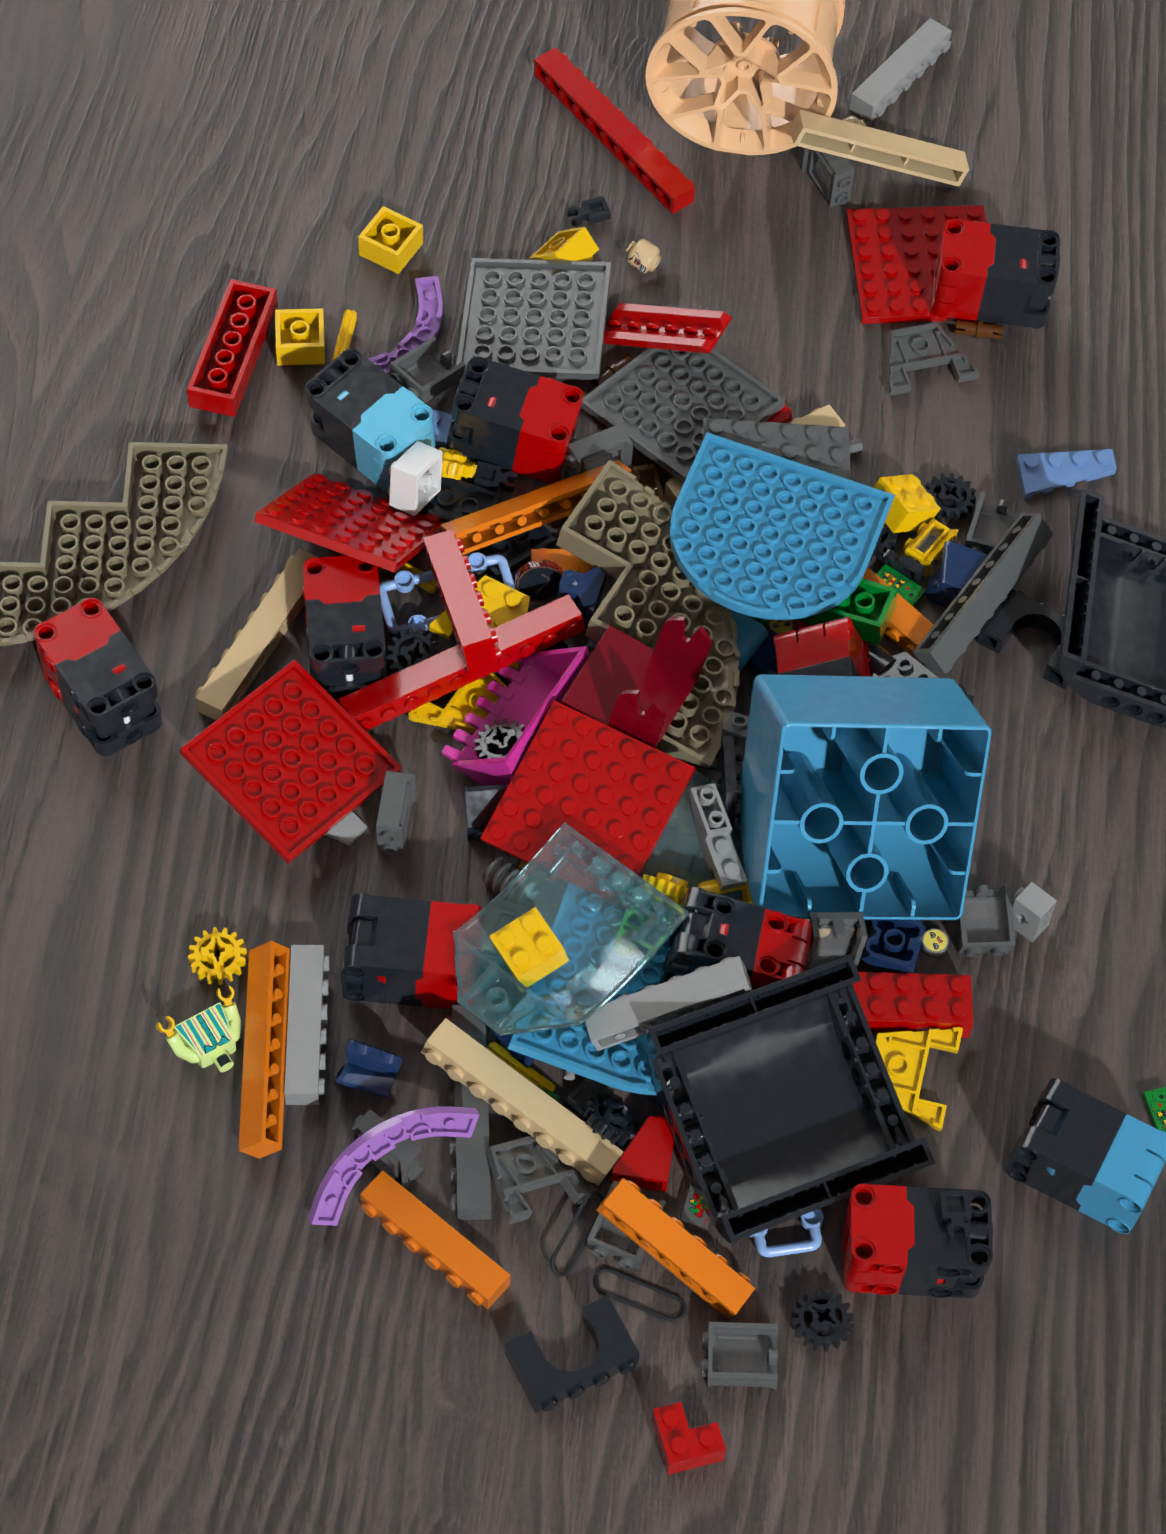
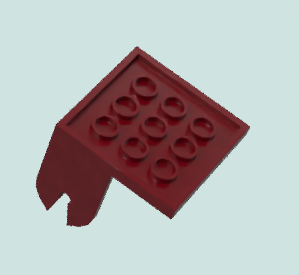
[561,616,712,748]

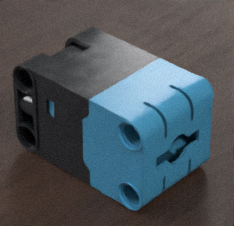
[1005,1078,1166,1234]

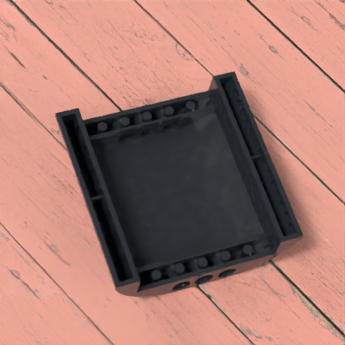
[1059,488,1166,728]
[646,954,936,1243]

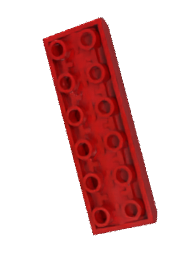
[603,303,732,354]

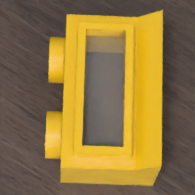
[903,518,958,577]

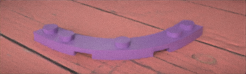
[368,276,443,375]
[308,1106,480,1226]

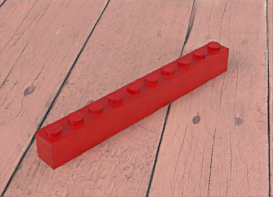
[534,47,695,214]
[338,594,585,731]

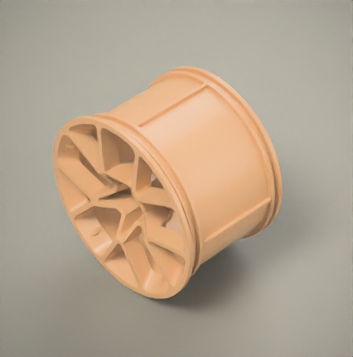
[645,0,845,155]

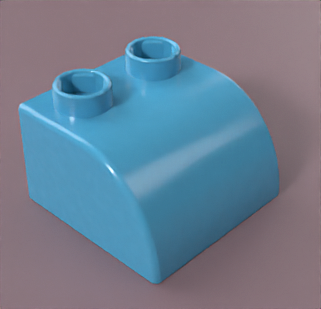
[740,674,992,920]

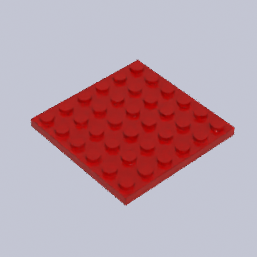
[846,205,987,324]
[254,474,446,572]
[179,659,402,864]
[480,700,695,910]

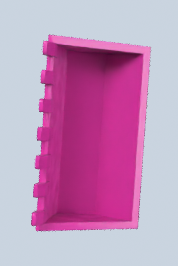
[441,646,589,786]

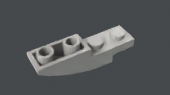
[689,783,747,891]

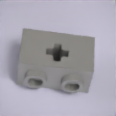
[1012,882,1057,943]

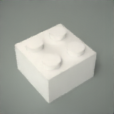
[388,441,443,516]

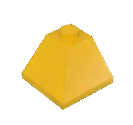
[529,226,599,262]

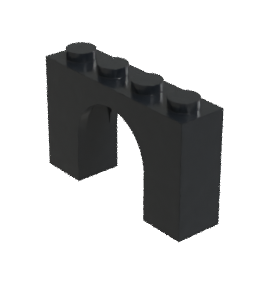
[977,589,1068,690]
[505,1295,640,1413]

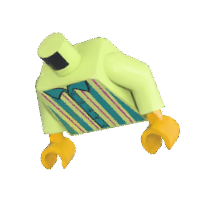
[156,985,241,1072]

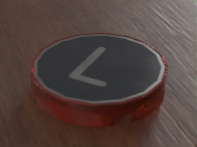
[515,560,563,602]

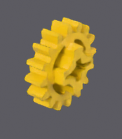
[439,447,477,480]
[639,872,689,907]
[188,927,247,985]

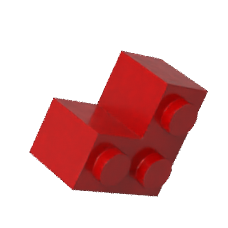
[651,1402,726,1475]

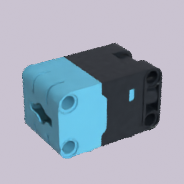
[305,349,436,494]

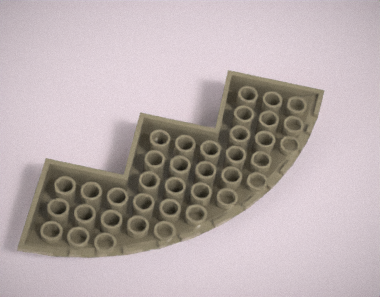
[0,442,228,646]
[556,459,740,769]

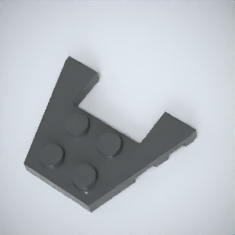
[889,322,980,396]
[486,1136,597,1225]

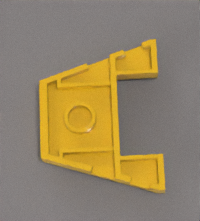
[429,575,530,671]
[408,673,507,733]
[876,1027,963,1131]

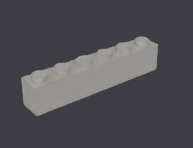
[849,18,952,122]
[284,945,330,1105]
[583,956,753,1051]

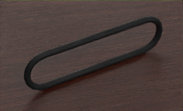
[550,1191,604,1277]
[593,1268,687,1322]

